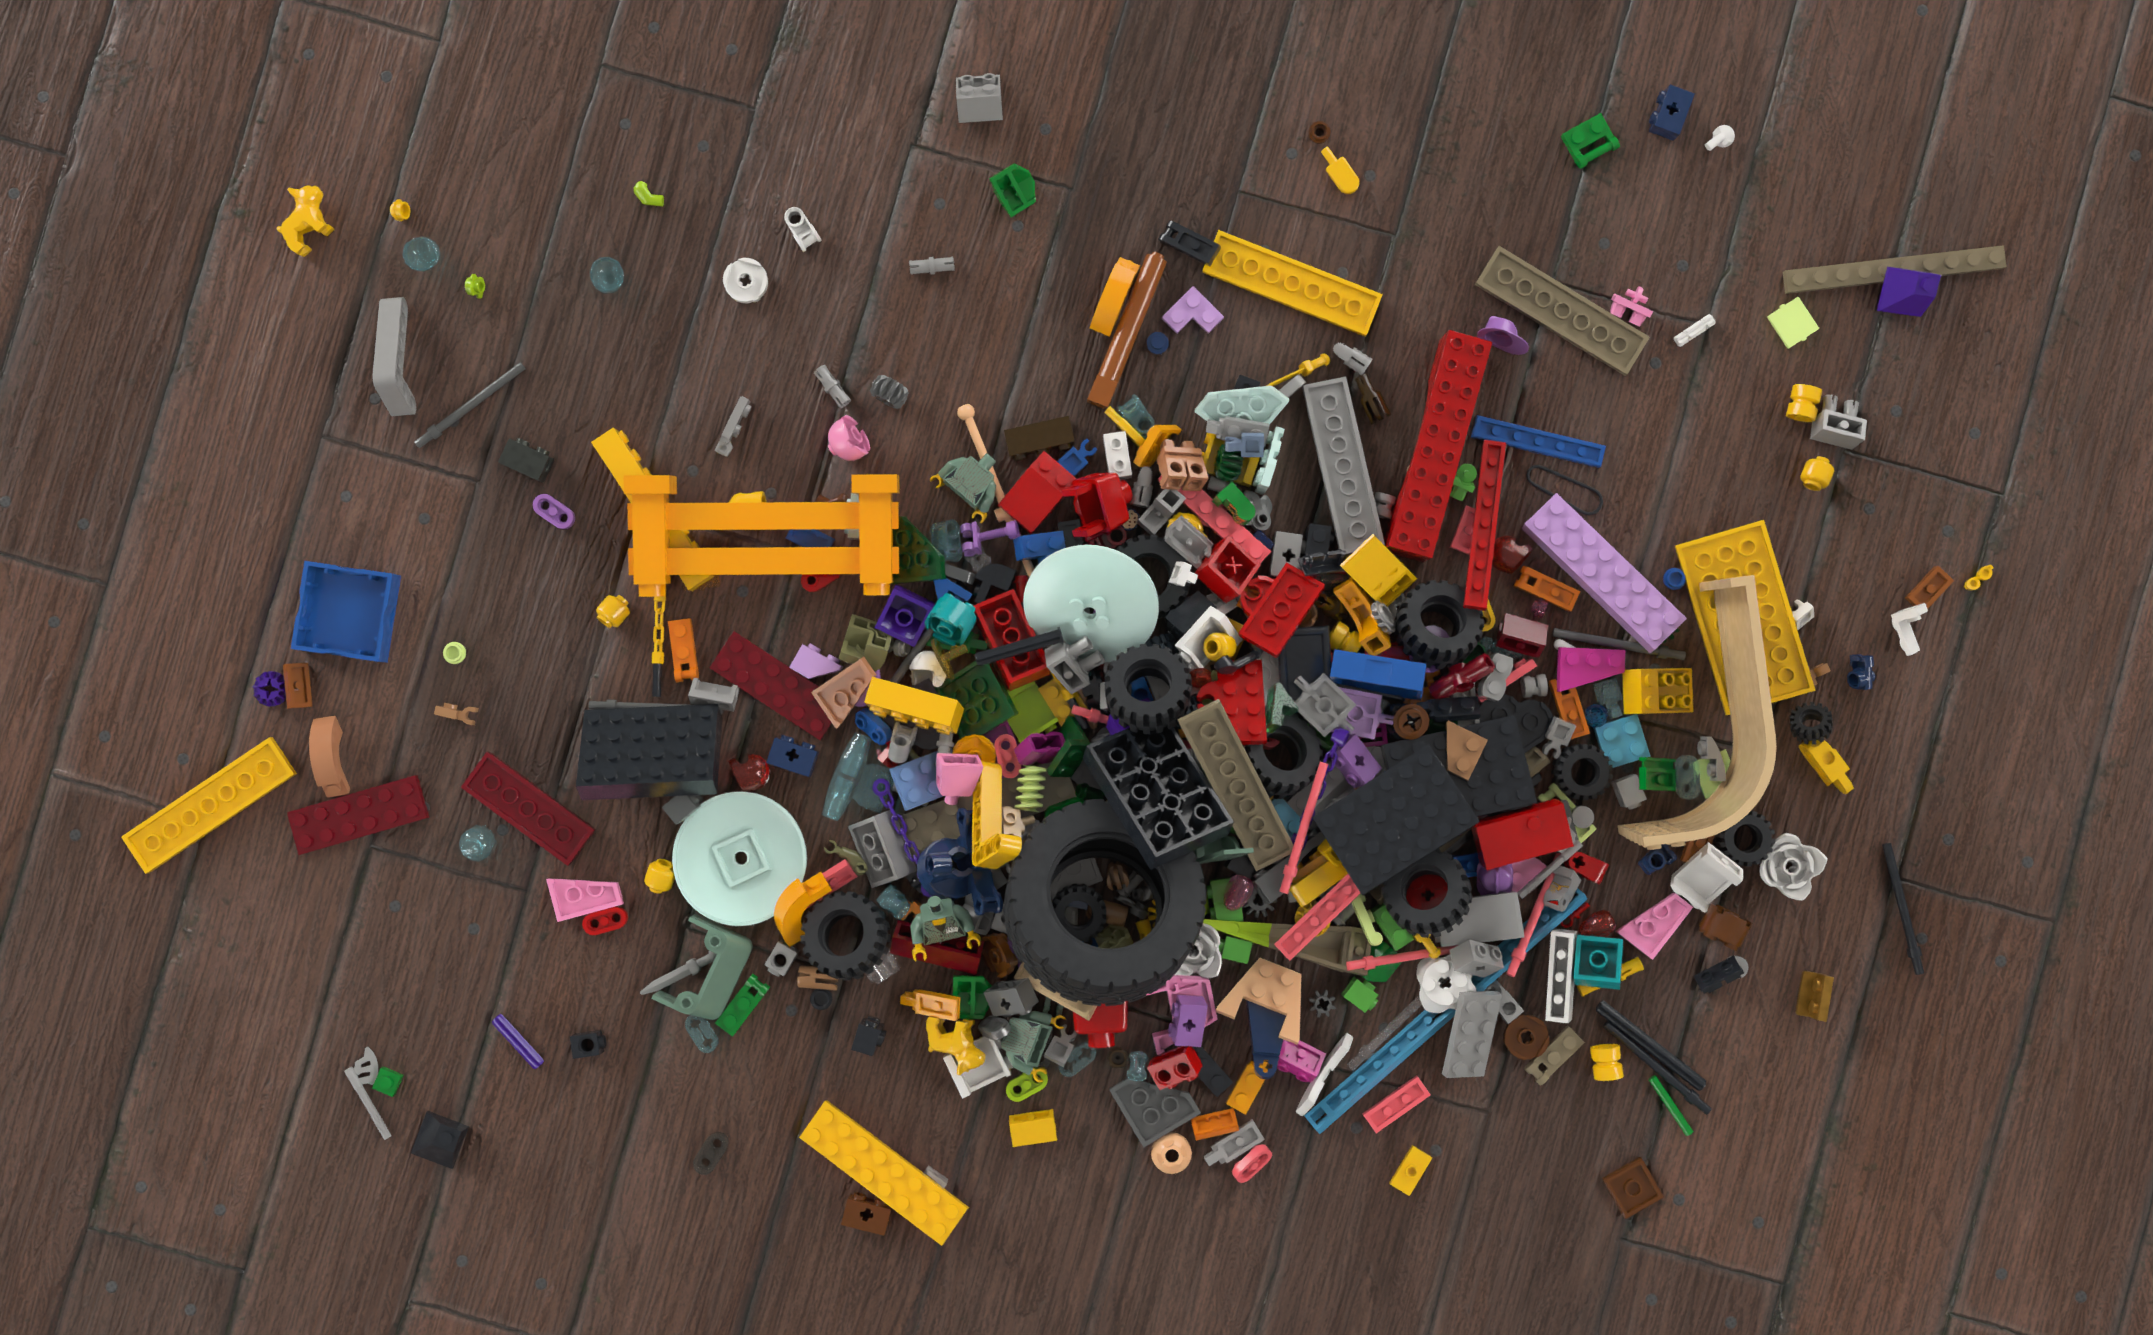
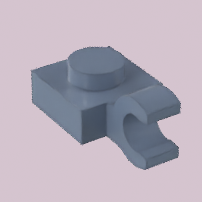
[1225,433,1264,457]

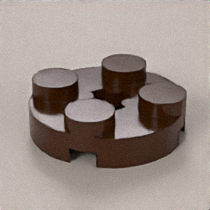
[981,933,1018,978]
[1503,1014,1549,1060]

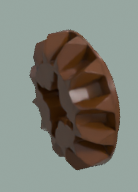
[1392,703,1429,740]

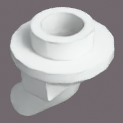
[1705,125,1735,151]

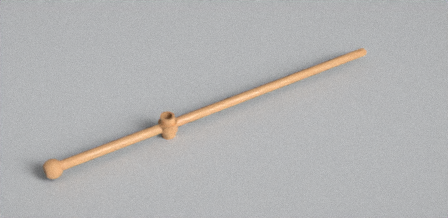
[957,404,1097,729]

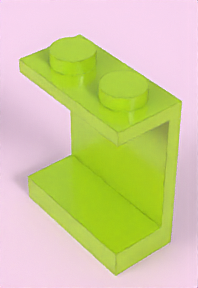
[1007,681,1059,743]

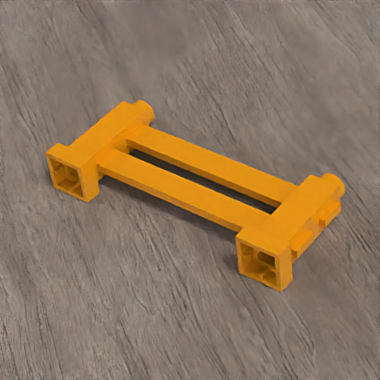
[624,474,899,597]

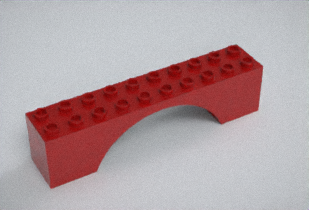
[1384,330,1492,562]

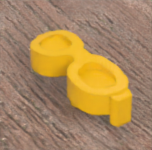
[1964,564,1993,591]

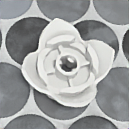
[1760,833,1827,900]
[1175,923,1222,978]
[1416,954,1477,1013]

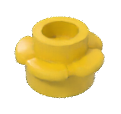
[390,199,410,221]

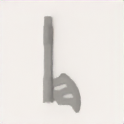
[1518,817,1583,899]
[344,1047,391,1140]

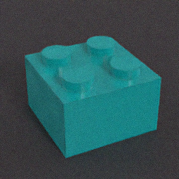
[1574,935,1623,990]

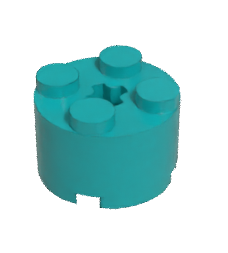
[925,593,977,646]

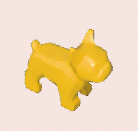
[277,186,334,257]
[926,1016,986,1075]

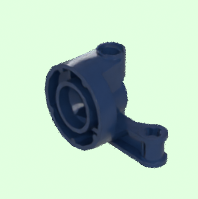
[917,808,1003,915]

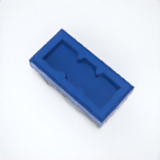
[786,529,835,547]

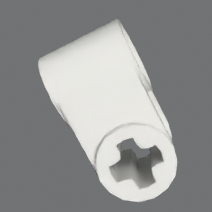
[784,207,822,252]

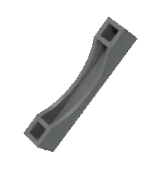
[1250,828,1325,904]

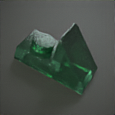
[1265,682,1299,733]

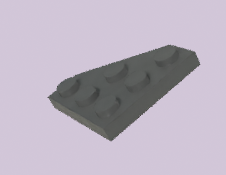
[1109,1077,1201,1148]

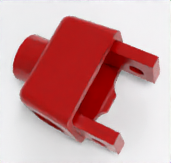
[1061,472,1133,537]
[1072,1001,1128,1048]

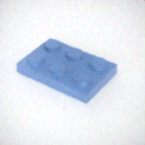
[889,748,953,811]

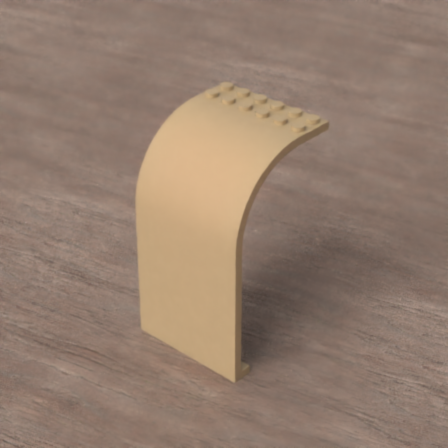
[1618,575,1776,850]

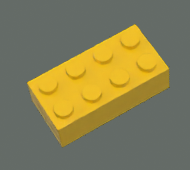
[864,677,964,735]

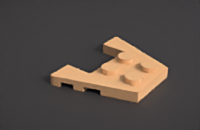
[1216,958,1301,1045]

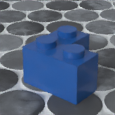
[1013,531,1066,564]

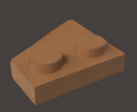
[1446,721,1488,781]

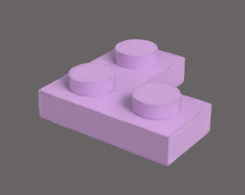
[1162,286,1224,334]

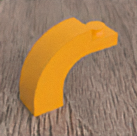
[1090,257,1140,337]
[1333,577,1391,656]
[774,872,832,948]

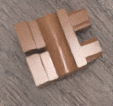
[1156,439,1208,491]

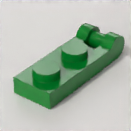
[715,974,770,1037]

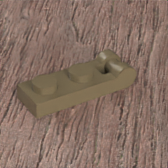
[1524,1025,1585,1086]

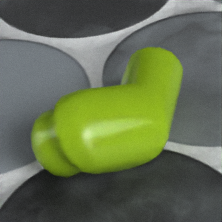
[634,181,664,207]

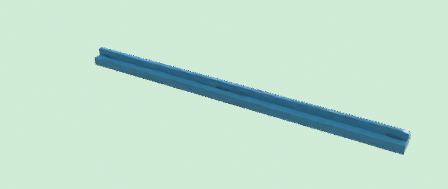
[1304,888,1587,1134]

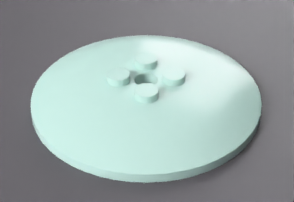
[1023,545,1159,663]
[672,792,807,926]

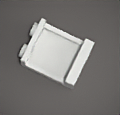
[1175,606,1243,678]
[1670,842,1743,913]
[943,1036,1013,1099]

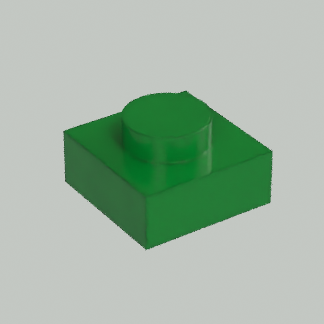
[372,1066,404,1097]

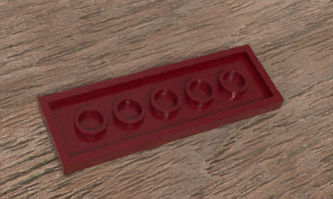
[709,631,832,741]
[460,751,596,866]
[287,775,429,855]

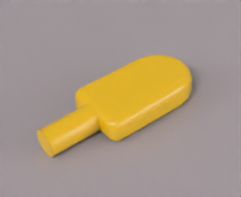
[1321,146,1359,194]
[1104,406,1145,447]

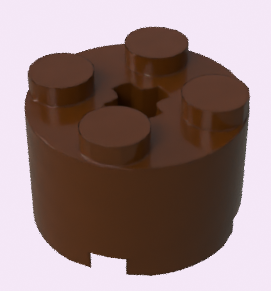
[1699,902,1753,951]

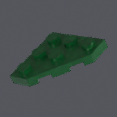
[890,516,946,585]

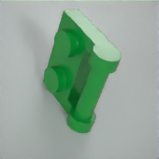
[1561,113,1620,169]

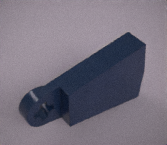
[1246,1000,1286,1079]

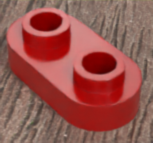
[801,574,842,592]
[582,906,628,935]

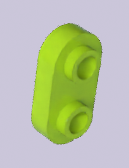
[1006,1067,1048,1102]

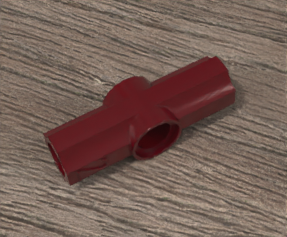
[1428,653,1495,699]

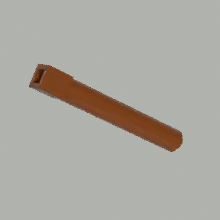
[1087,252,1167,410]

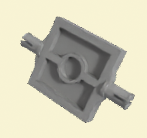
[1292,673,1356,737]

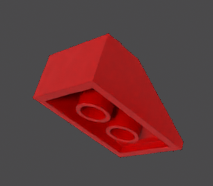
[998,451,1076,534]

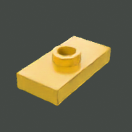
[1389,1145,1432,1196]

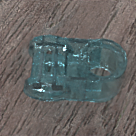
[1117,394,1154,437]
[930,519,962,563]
[876,883,910,920]

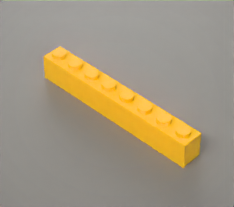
[591,428,714,591]

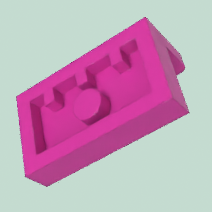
[1277,1039,1326,1082]

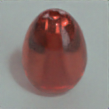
[1579,910,1616,937]

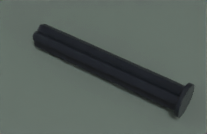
[975,627,1065,666]

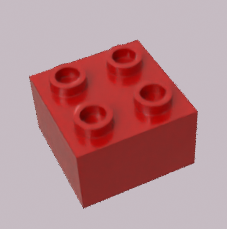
[1194,535,1261,604]

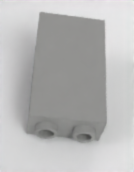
[1435,891,1525,947]

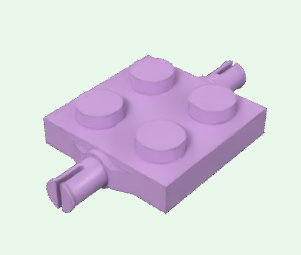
[1330,687,1394,740]

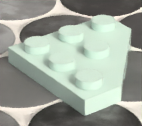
[1195,385,1289,424]
[1253,426,1285,495]

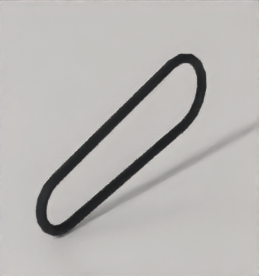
[1526,465,1603,515]
[1336,684,1405,702]

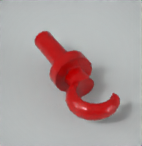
[1560,902,1590,928]

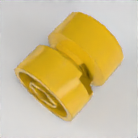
[1786,384,1822,422]
[1330,621,1362,653]
[1590,1044,1624,1081]

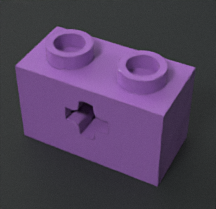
[1329,734,1382,788]
[1168,995,1208,1047]

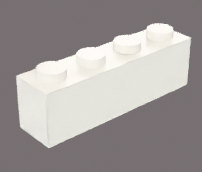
[1545,929,1578,1023]

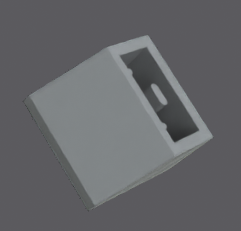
[956,73,1003,123]

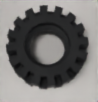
[1790,702,1833,745]

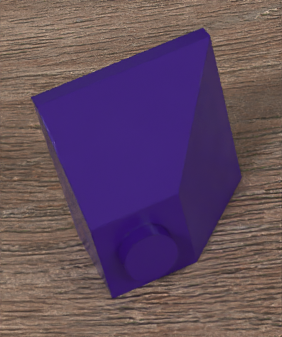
[1877,266,1941,317]

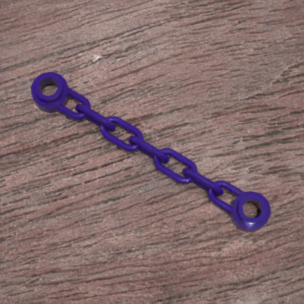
[1291,728,1350,852]
[872,779,933,897]

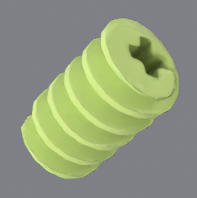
[1014,765,1047,812]

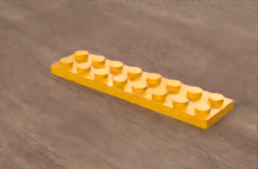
[1202,230,1383,337]
[121,737,297,874]
[799,1100,969,1246]

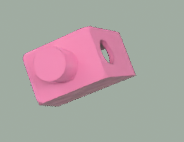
[936,753,983,805]

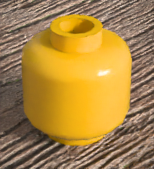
[1800,456,1834,491]
[596,595,630,628]
[1203,632,1236,661]
[644,859,675,894]

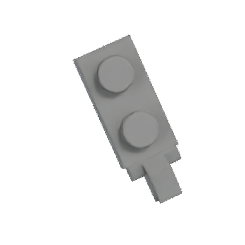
[714,396,752,457]
[1206,416,1270,447]
[1203,1119,1265,1166]

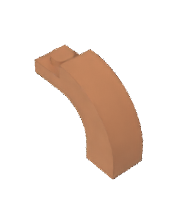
[309,716,350,797]

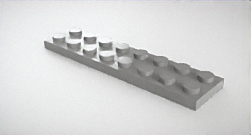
[1302,377,1385,555]

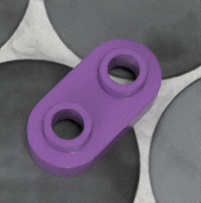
[533,494,575,529]

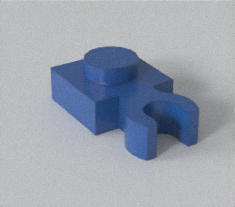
[1057,439,1097,477]

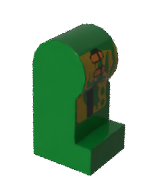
[1212,482,1256,525]

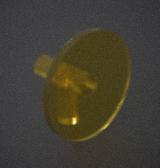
[931,639,968,680]

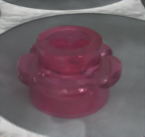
[1530,598,1549,618]

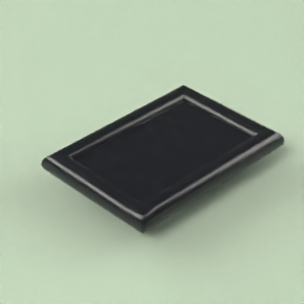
[1278,626,1332,705]

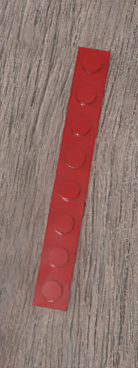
[1463,440,1506,611]

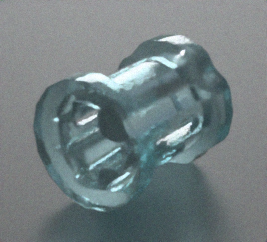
[1127,1051,1148,1081]

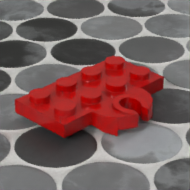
[1238,562,1325,658]
[1196,659,1267,745]

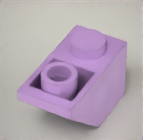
[789,643,843,679]

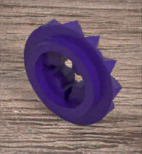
[252,671,286,707]

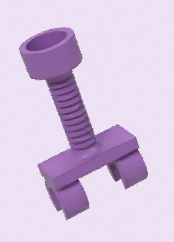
[960,520,1020,557]

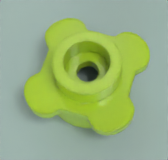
[465,274,485,299]

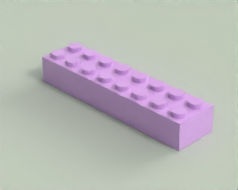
[1522,493,1687,653]

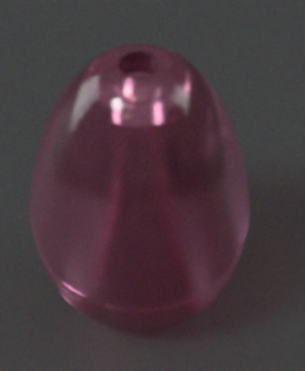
[1223,874,1254,911]

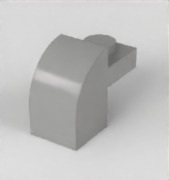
[1136,489,1186,535]

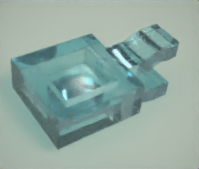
[1593,678,1622,719]

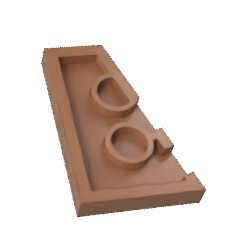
[811,657,876,729]

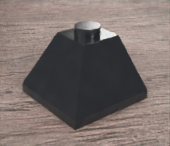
[411,1111,469,1169]

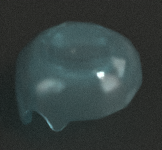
[402,236,441,271]
[590,257,624,294]
[459,825,496,862]

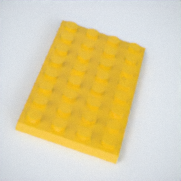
[1675,520,1816,715]

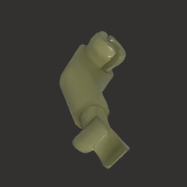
[824,840,868,875]

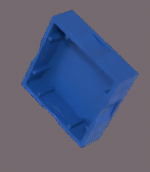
[291,561,401,663]
[1330,649,1426,701]

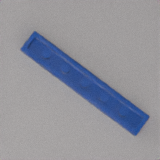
[1471,415,1606,468]

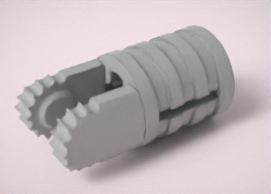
[1333,342,1372,375]
[1130,466,1154,508]

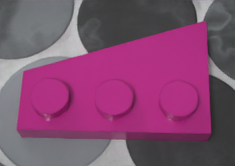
[1557,647,1625,692]

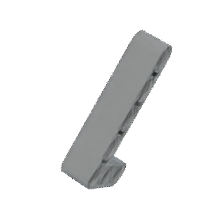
[373,297,416,416]

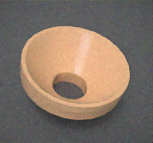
[1151,1132,1192,1174]

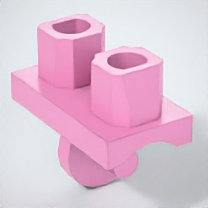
[1610,287,1653,327]

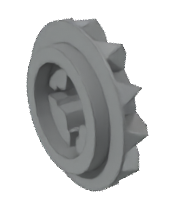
[1371,601,1396,635]

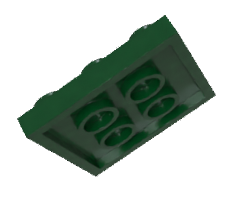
[934,661,1019,739]

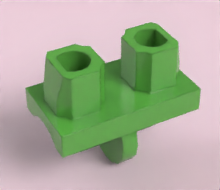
[1450,463,1477,501]

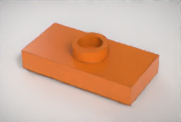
[1191,1108,1239,1141]

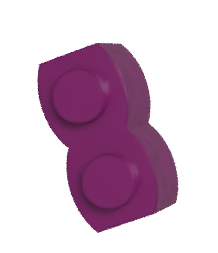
[1014,732,1065,765]

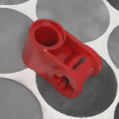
[1563,851,1609,885]

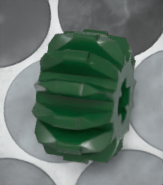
[1214,444,1244,481]

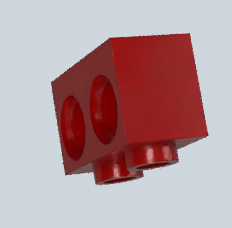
[1147,1046,1203,1090]

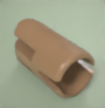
[1107,861,1129,890]
[1086,900,1129,927]
[797,966,839,990]

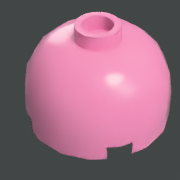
[828,415,870,461]

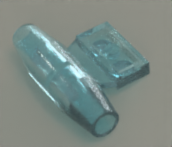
[822,732,893,821]

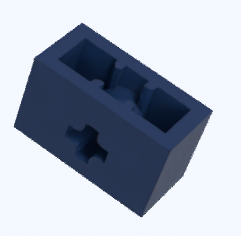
[1648,84,1695,141]
[766,735,820,777]

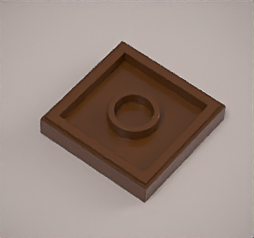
[1601,1157,1664,1219]

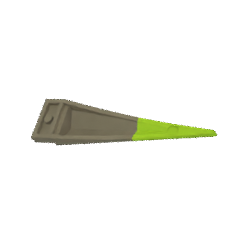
[1203,919,1371,976]

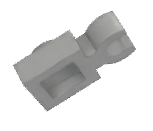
[1542,716,1576,759]
[1044,1024,1077,1067]

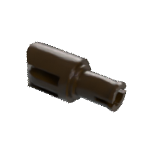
[1355,373,1391,425]
[1314,594,1349,623]

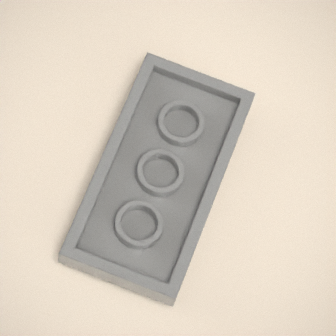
[1442,991,1502,1078]

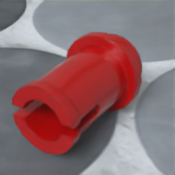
[1013,575,1028,603]

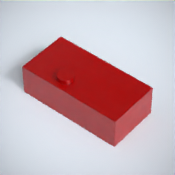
[973,589,1050,692]
[1471,799,1574,870]

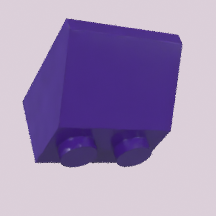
[874,584,936,647]

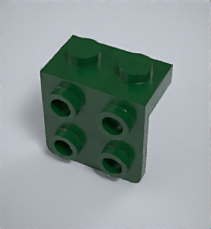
[1047,716,1091,777]

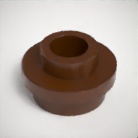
[1308,121,1331,144]

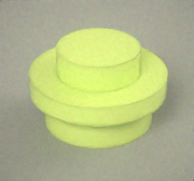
[443,642,466,664]

